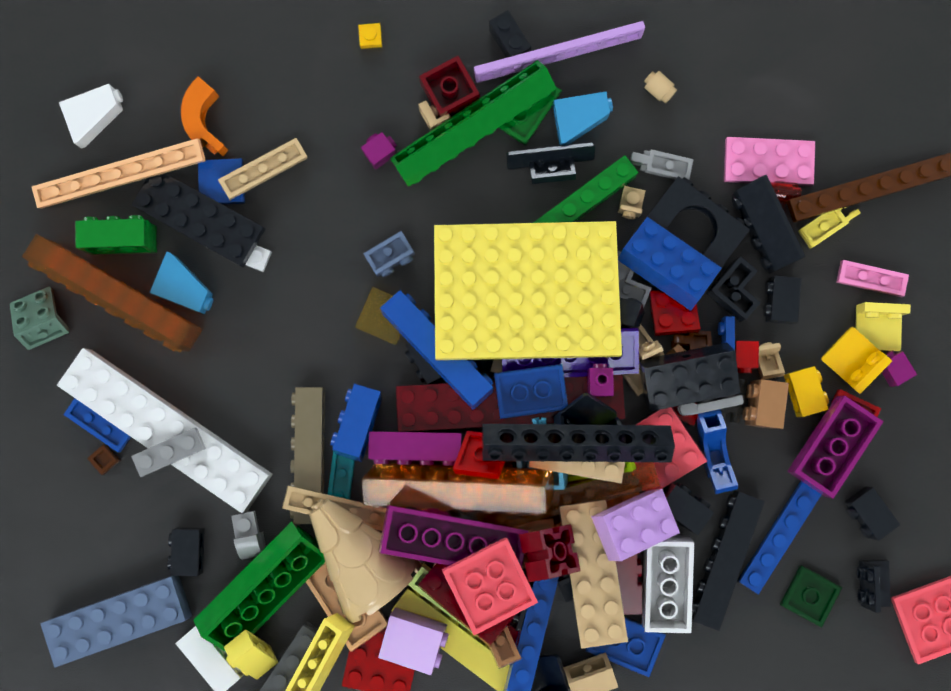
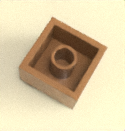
[743,379,789,429]

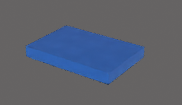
[494,364,568,419]
[585,617,666,677]

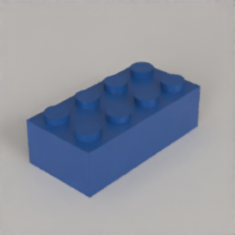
[618,217,722,311]

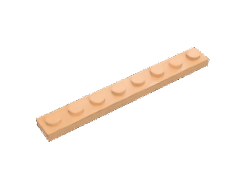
[32,139,206,209]

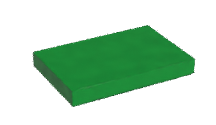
[498,86,562,146]

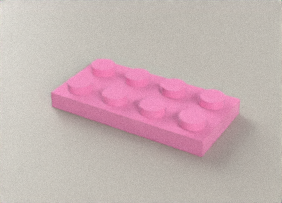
[724,137,815,186]

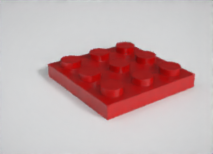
[342,627,415,691]

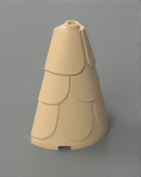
[309,499,421,623]

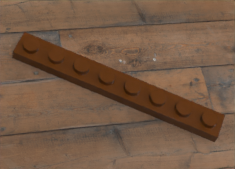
[787,153,951,223]

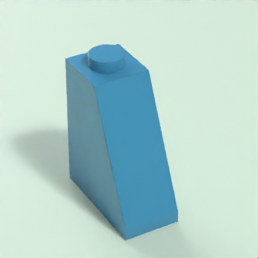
[553,92,613,146]
[150,252,213,314]

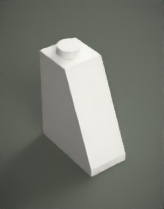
[59,84,123,149]

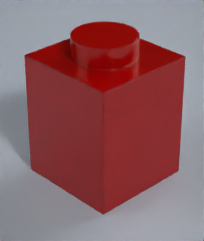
[735,341,759,373]

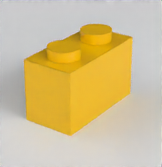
[784,366,829,417]

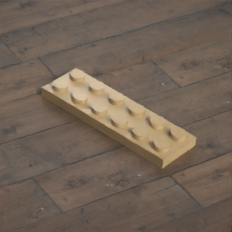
[559,500,628,649]

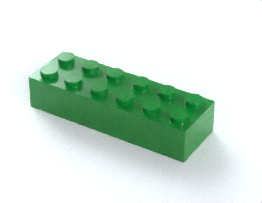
[193,521,325,652]

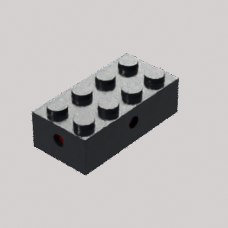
[639,343,740,411]

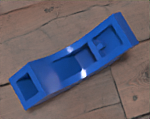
[697,409,738,494]

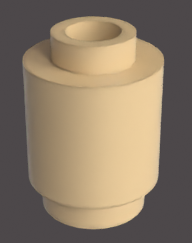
[644,71,677,104]

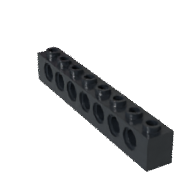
[481,424,675,463]

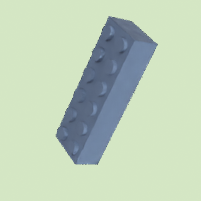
[40,576,192,668]

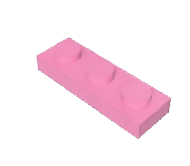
[836,260,909,297]

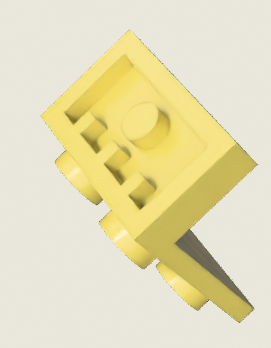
[855,302,911,351]

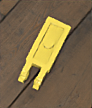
[798,207,861,249]

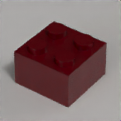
[419,56,480,118]

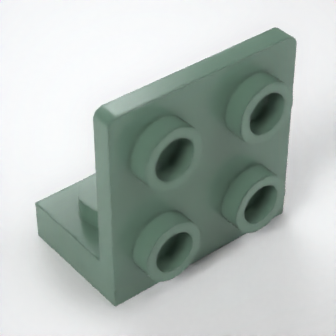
[10,286,69,350]

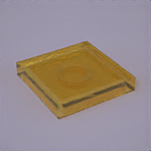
[355,287,401,345]

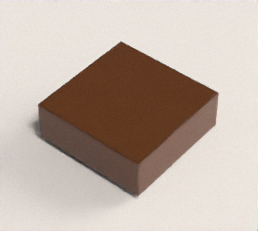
[87,444,121,475]

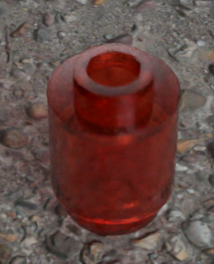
[771,181,801,204]

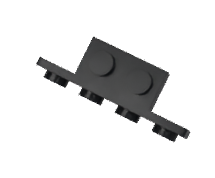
[506,142,595,184]

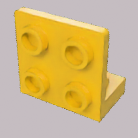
[821,327,892,394]

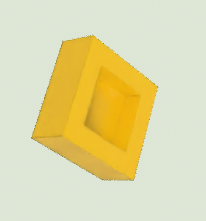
[358,23,382,49]

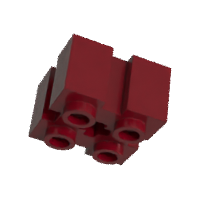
[519,524,581,582]

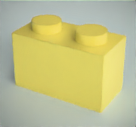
[224,629,278,680]

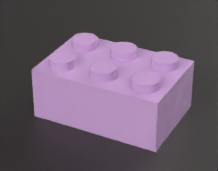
[591,489,680,561]

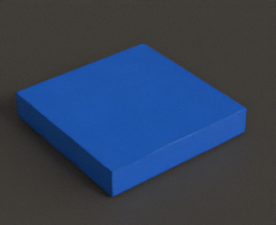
[198,158,245,204]

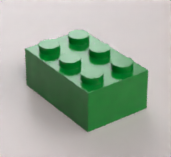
[75,215,157,255]

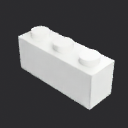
[175,626,244,691]

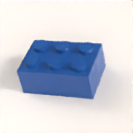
[330,384,382,462]

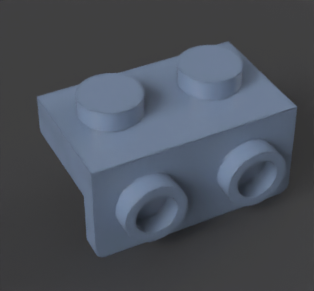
[363,231,415,278]

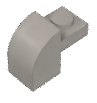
[231,511,266,560]

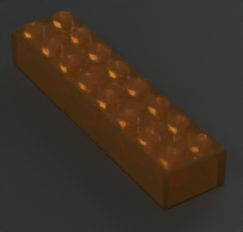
[22,234,203,353]
[362,463,554,515]

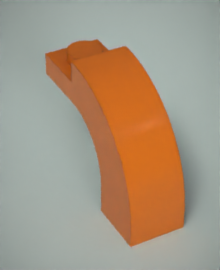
[181,76,229,157]

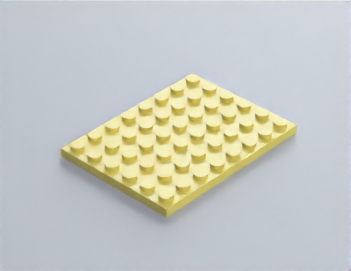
[434,221,622,360]

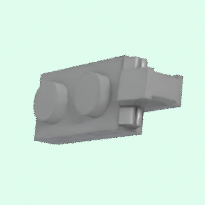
[630,149,693,180]

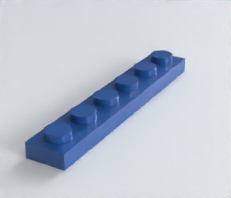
[737,481,821,595]

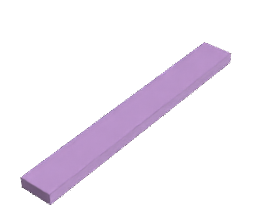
[473,21,645,83]

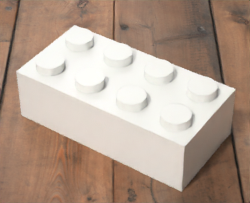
[642,535,694,633]

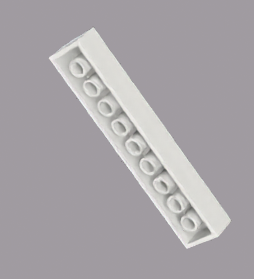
[57,348,273,513]

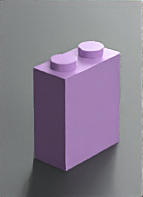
[378,607,449,675]

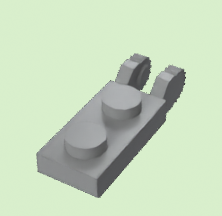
[677,395,744,416]

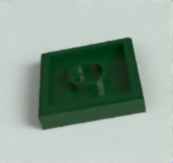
[780,565,842,628]

